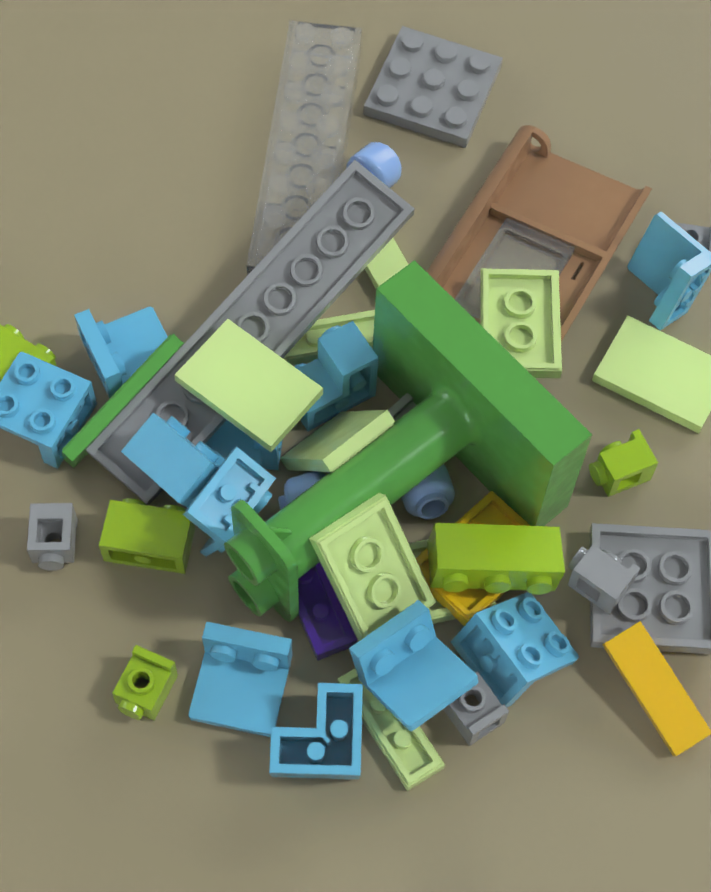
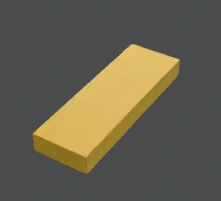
[602,621,711,757]

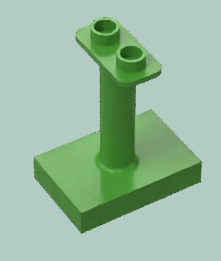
[224,260,592,622]

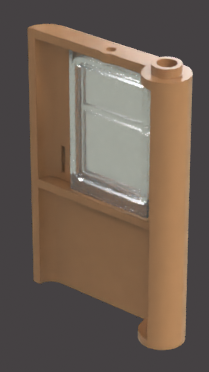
[426,125,652,342]

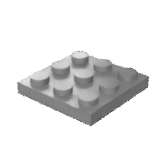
[364,26,503,148]
[590,523,711,654]

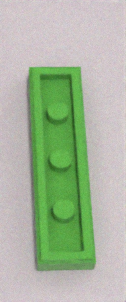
[62,334,184,468]

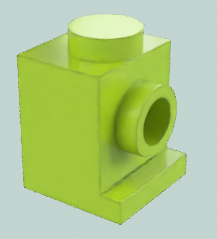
[589,429,658,497]
[112,645,178,721]

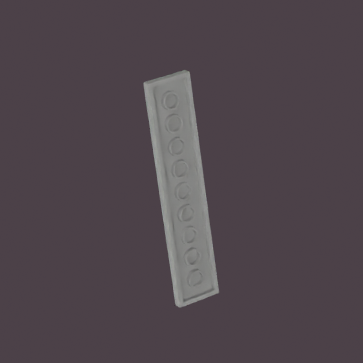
[86,160,415,505]

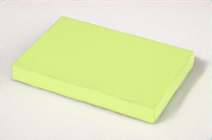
[480,268,562,378]
[592,316,711,434]
[175,319,323,452]
[280,410,395,472]
[309,493,436,641]

